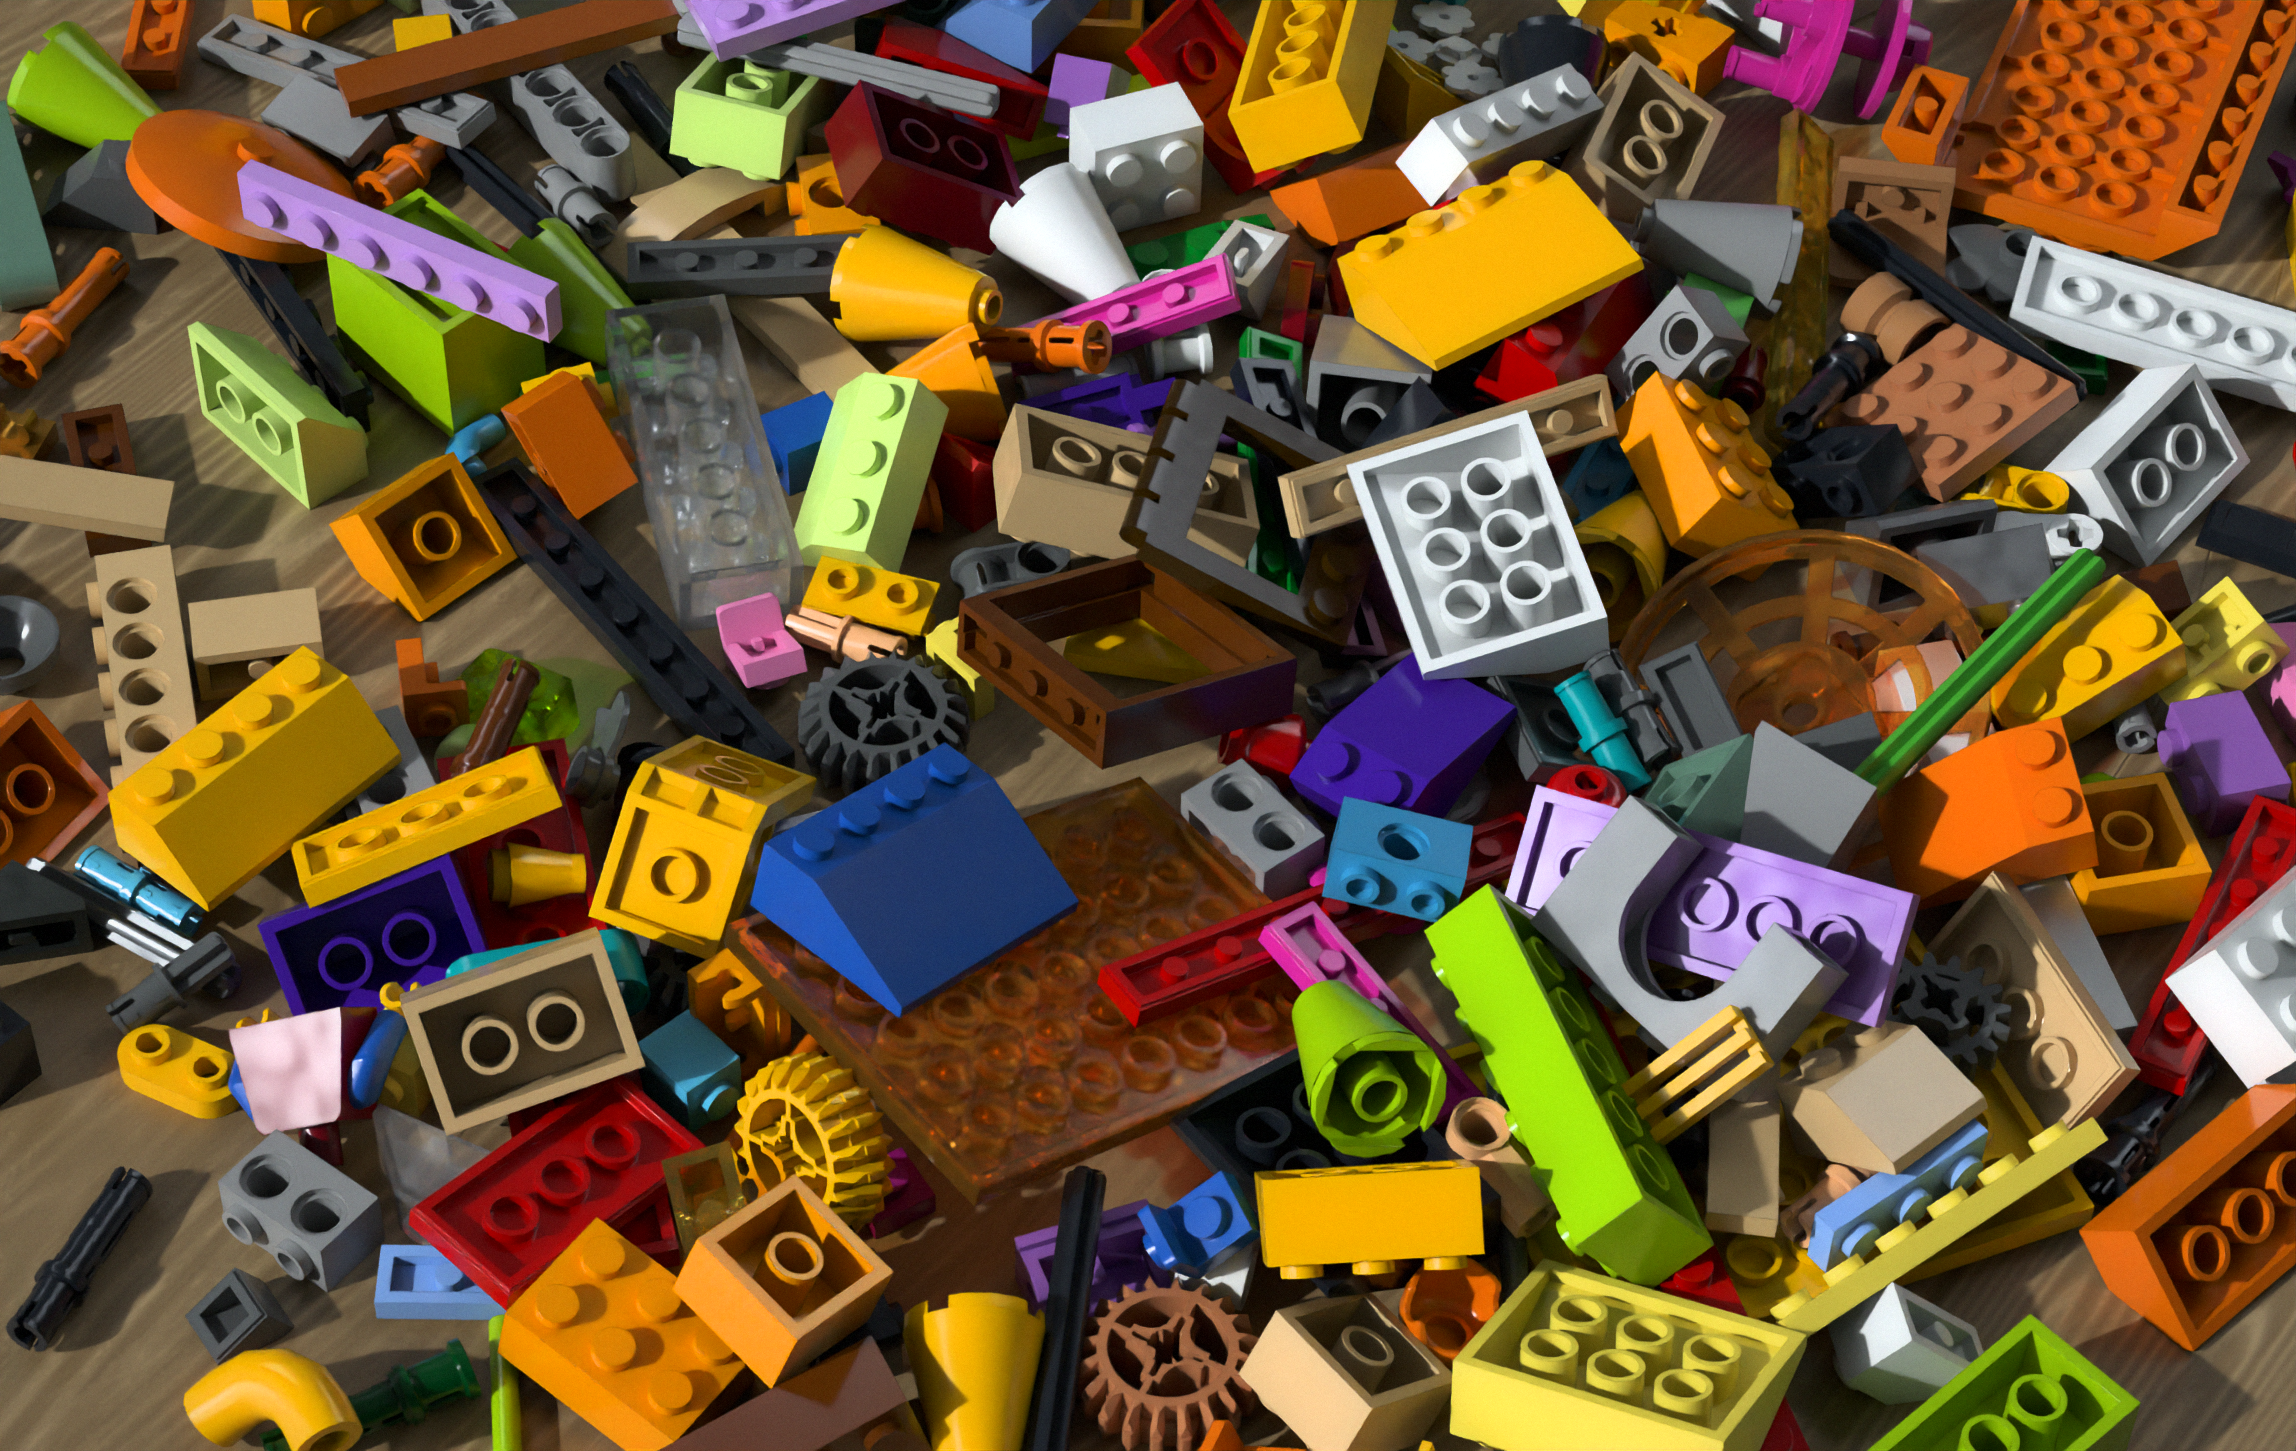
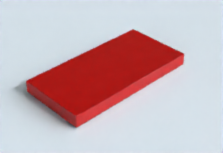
[409,1074,711,1311]

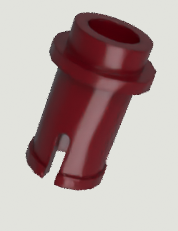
[1718,343,1768,416]

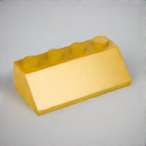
[107,645,402,912]

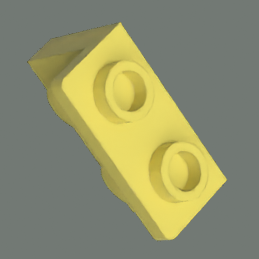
[2157,576,2290,706]

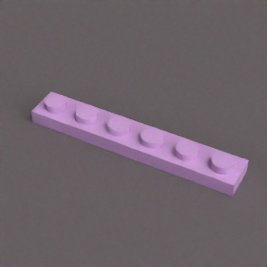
[237,159,563,343]

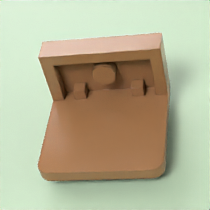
[1827,156,1956,289]

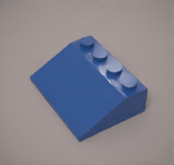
[750,743,1079,1018]

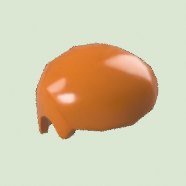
[1398,1258,1501,1370]

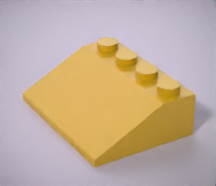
[1337,160,1645,371]

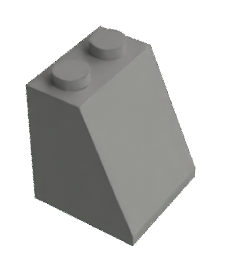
[1306,314,1437,454]
[1740,720,1878,873]

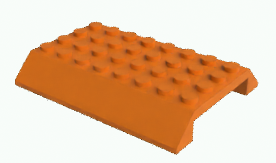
[1881,0,2296,262]

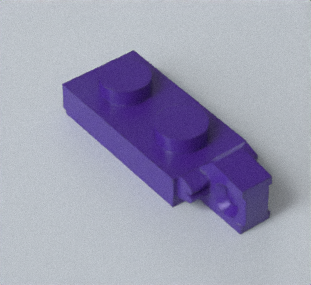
[1011,371,1176,430]

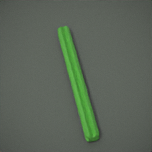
[1852,548,2106,801]

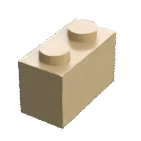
[188,587,326,701]

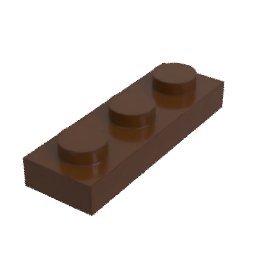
[61,403,152,558]

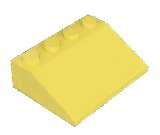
[1450,1258,1807,1451]

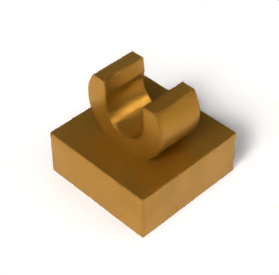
[0,402,59,461]

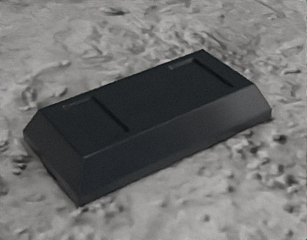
[2195,499,2296,579]

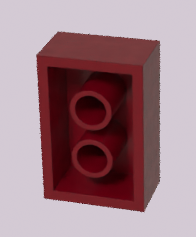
[823,79,1024,256]

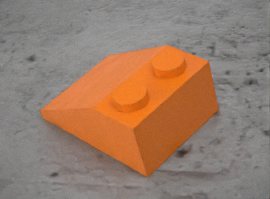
[1878,716,2099,911]

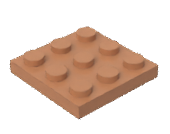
[1822,323,2079,503]

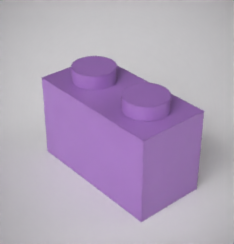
[2157,690,2292,838]

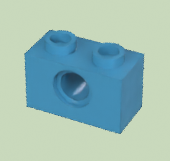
[1322,796,1473,923]

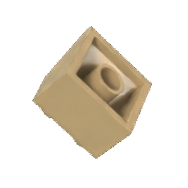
[1775,1020,1988,1175]

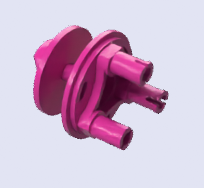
[1723,0,1933,119]

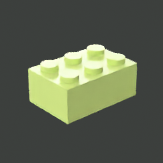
[669,52,836,181]

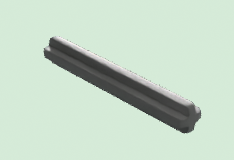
[25,857,243,999]

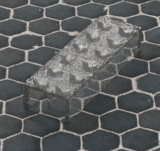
[605,294,804,632]

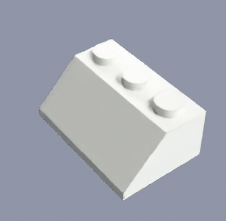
[2043,363,2250,568]

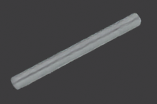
[677,12,1000,119]

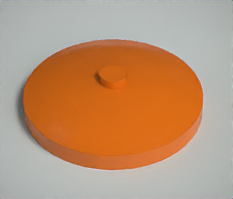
[125,109,358,263]

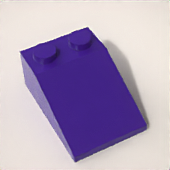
[1289,652,1518,825]

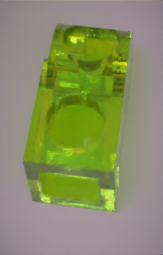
[453,648,581,744]

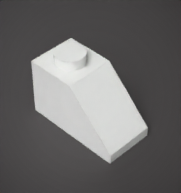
[1827,1282,1984,1405]

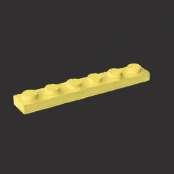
[1769,1117,2108,1338]

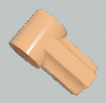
[1444,1097,1559,1239]

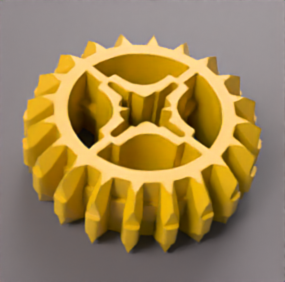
[734,1051,896,1231]

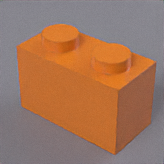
[501,370,639,520]

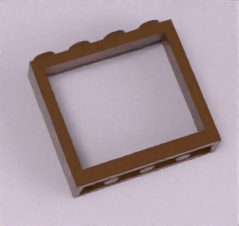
[957,553,1297,770]

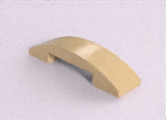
[595,166,796,279]

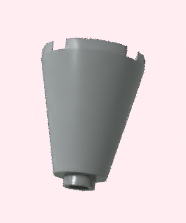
[1631,198,1803,322]

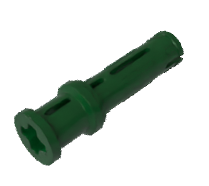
[259,1338,482,1451]

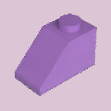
[1043,53,1132,140]

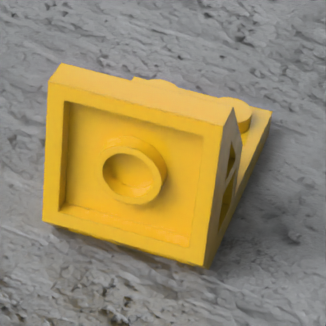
[588,735,817,960]

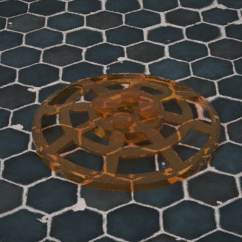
[1618,529,1992,872]

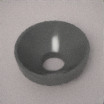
[0,595,61,696]

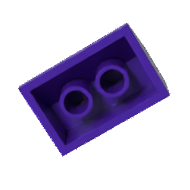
[257,850,490,1016]

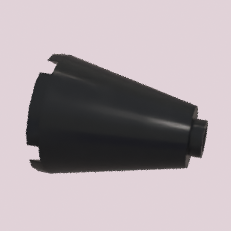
[1497,14,1610,170]

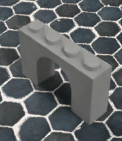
[1530,795,1849,1103]

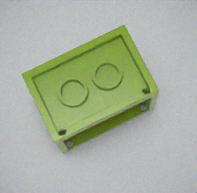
[326,188,546,437]

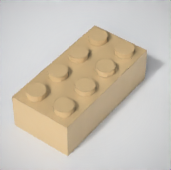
[992,403,1260,568]

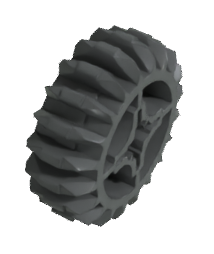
[798,648,970,797]

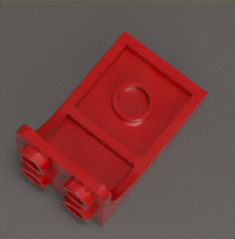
[1125,0,1324,195]

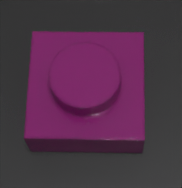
[865,1147,936,1239]

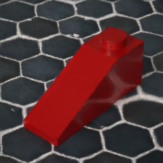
[872,13,1049,142]

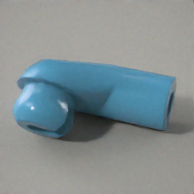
[445,412,506,479]

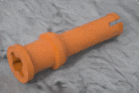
[353,90,488,211]
[0,247,130,389]
[939,319,1112,374]

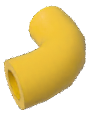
[184,1348,363,1451]

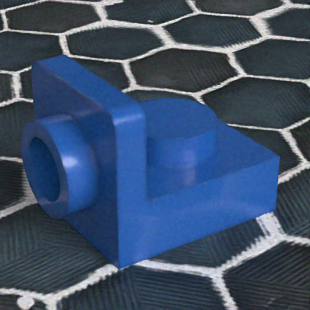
[1137,1170,1260,1280]

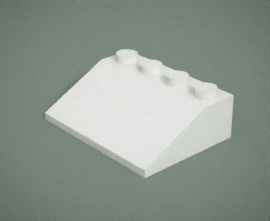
[1346,410,1610,680]

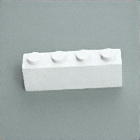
[1395,63,1605,207]

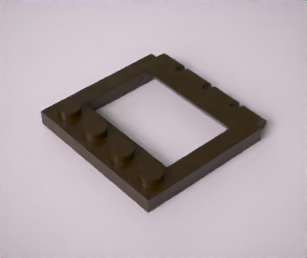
[1119,379,1375,660]

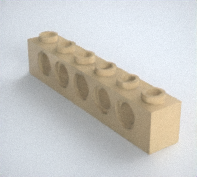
[86,544,198,870]

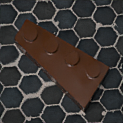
[658,1335,933,1451]

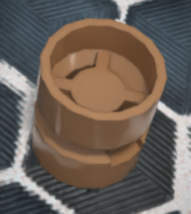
[1840,271,1952,370]

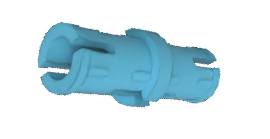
[73,845,205,938]

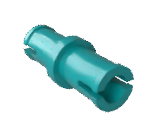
[1554,669,1653,798]

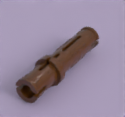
[449,658,541,778]

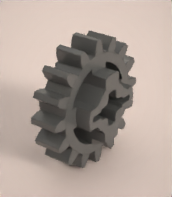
[1885,952,2011,1082]

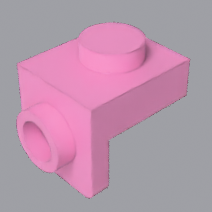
[716,592,807,689]

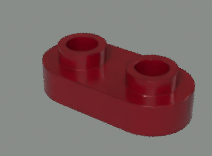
[1280,259,1326,360]

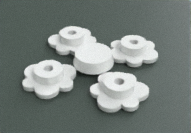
[1387,0,1515,101]

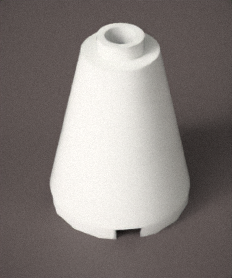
[990,162,1141,306]

